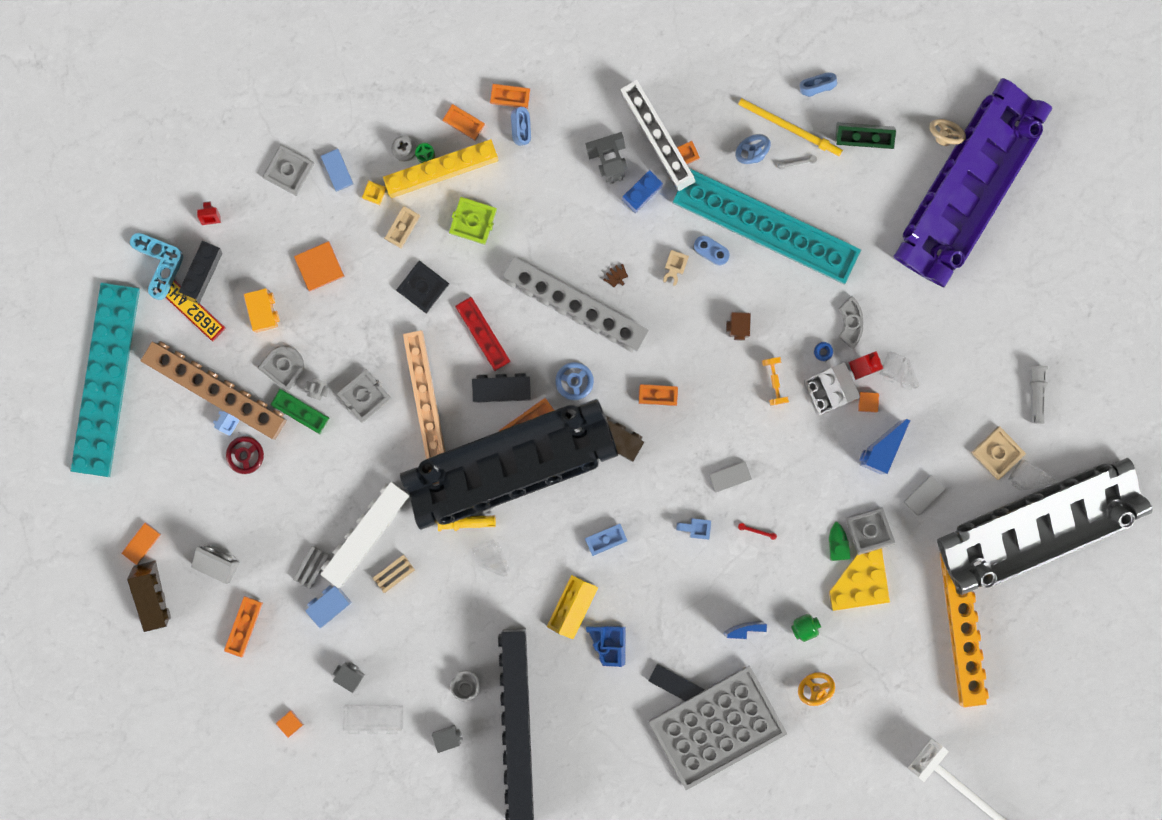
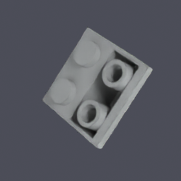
[804,362,860,415]
[191,544,240,584]

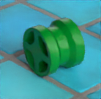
[415,143,435,163]

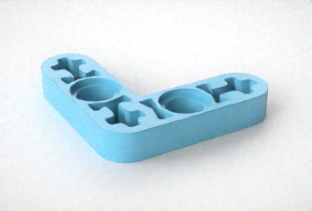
[130,233,183,300]

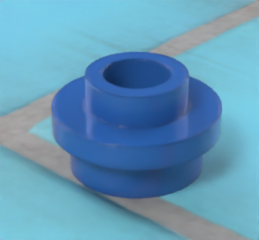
[814,342,833,361]

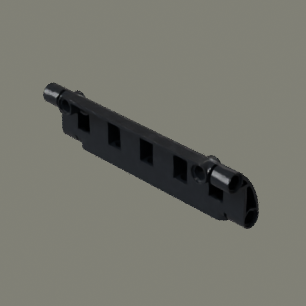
[400,399,618,530]

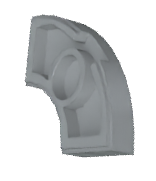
[838,296,863,350]

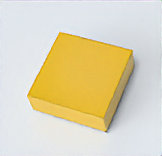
[362,180,387,206]

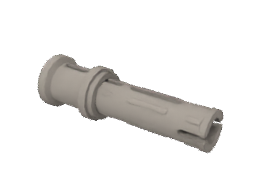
[1030,366,1048,424]

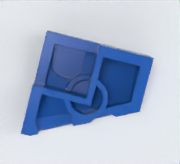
[586,626,626,667]

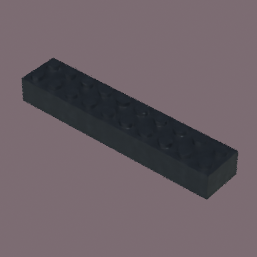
[498,628,534,820]

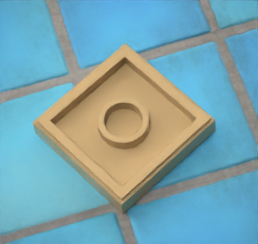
[971,426,1026,480]

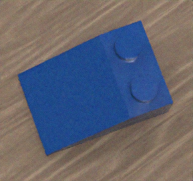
[859,419,910,474]

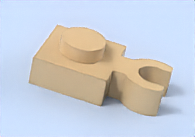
[663,250,689,286]

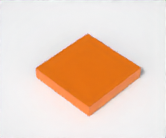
[294,241,345,292]

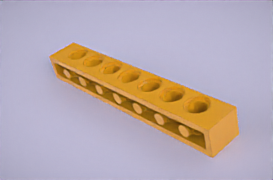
[939,552,989,707]

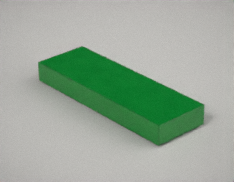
[270,389,330,434]

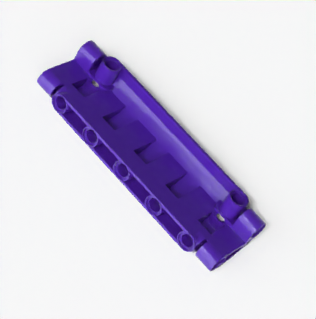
[893,78,1053,287]

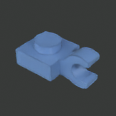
[676,518,711,540]

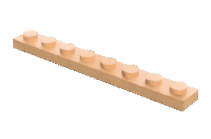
[403,330,446,485]

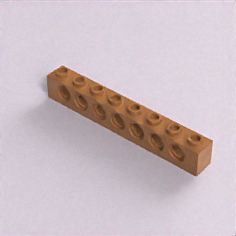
[140,341,287,440]

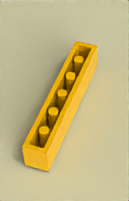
[383,139,499,199]

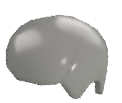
[451,670,480,702]

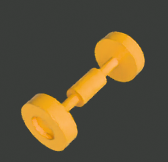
[762,357,789,406]

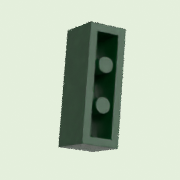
[835,122,896,149]

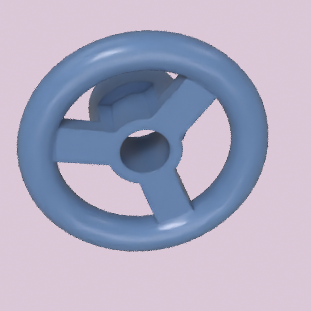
[735,134,771,164]
[556,362,594,400]

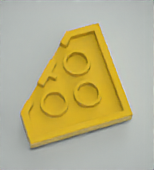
[829,548,890,611]

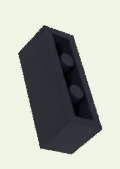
[178,240,223,304]
[472,373,531,403]

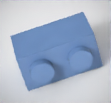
[305,585,352,628]

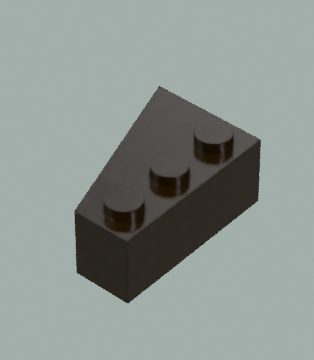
[605,415,644,462]

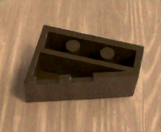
[127,560,171,632]

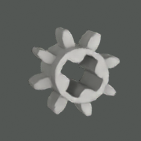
[304,378,329,400]

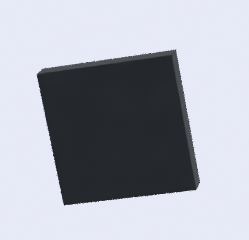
[396,260,450,314]

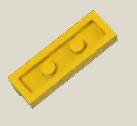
[547,575,598,639]

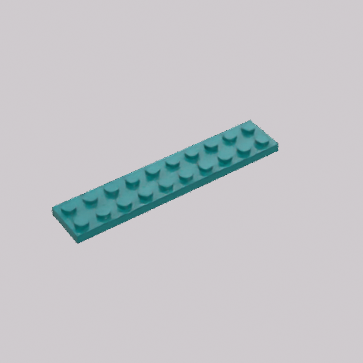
[672,168,861,285]
[70,283,140,477]

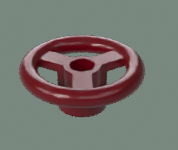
[226,436,264,474]

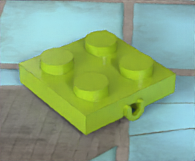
[449,197,497,245]

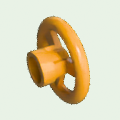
[798,672,835,706]

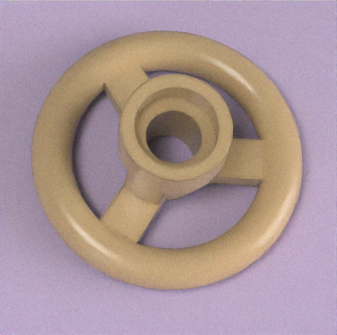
[930,119,966,146]

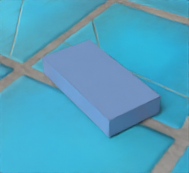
[321,149,354,192]

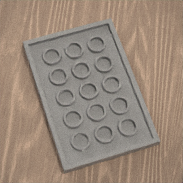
[648,666,787,790]

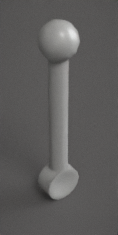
[778,156,817,169]

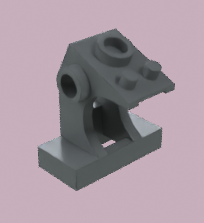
[585,132,628,184]

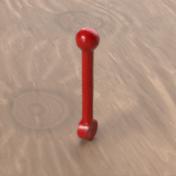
[738,523,777,540]

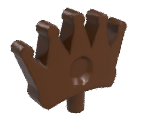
[603,264,628,288]

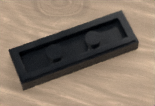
[648,664,705,701]

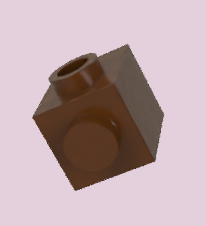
[726,312,751,341]

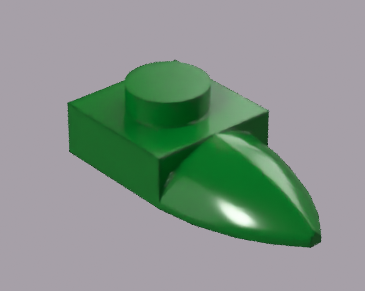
[829,522,850,561]

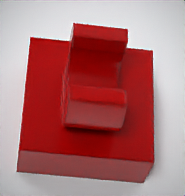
[197,201,221,225]

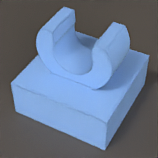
[213,411,239,436]

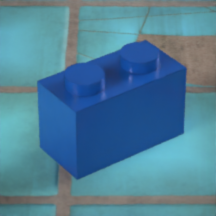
[622,170,663,213]

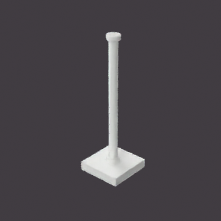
[908,739,1006,820]

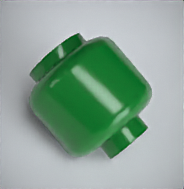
[791,613,821,642]

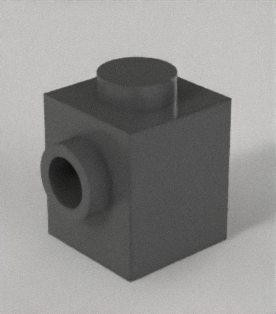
[333,662,365,693]

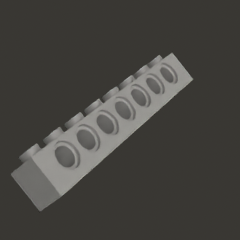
[503,257,649,352]

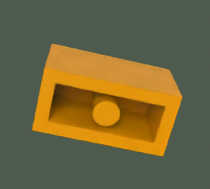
[244,288,280,333]

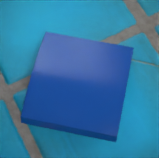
[724,621,767,639]

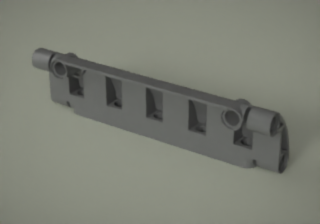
[937,458,1152,595]

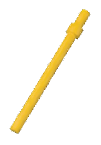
[738,98,843,156]

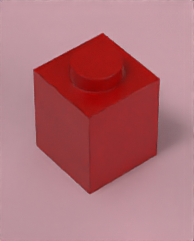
[848,351,884,380]

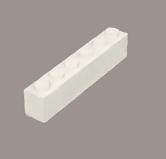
[620,80,695,191]
[320,482,410,588]

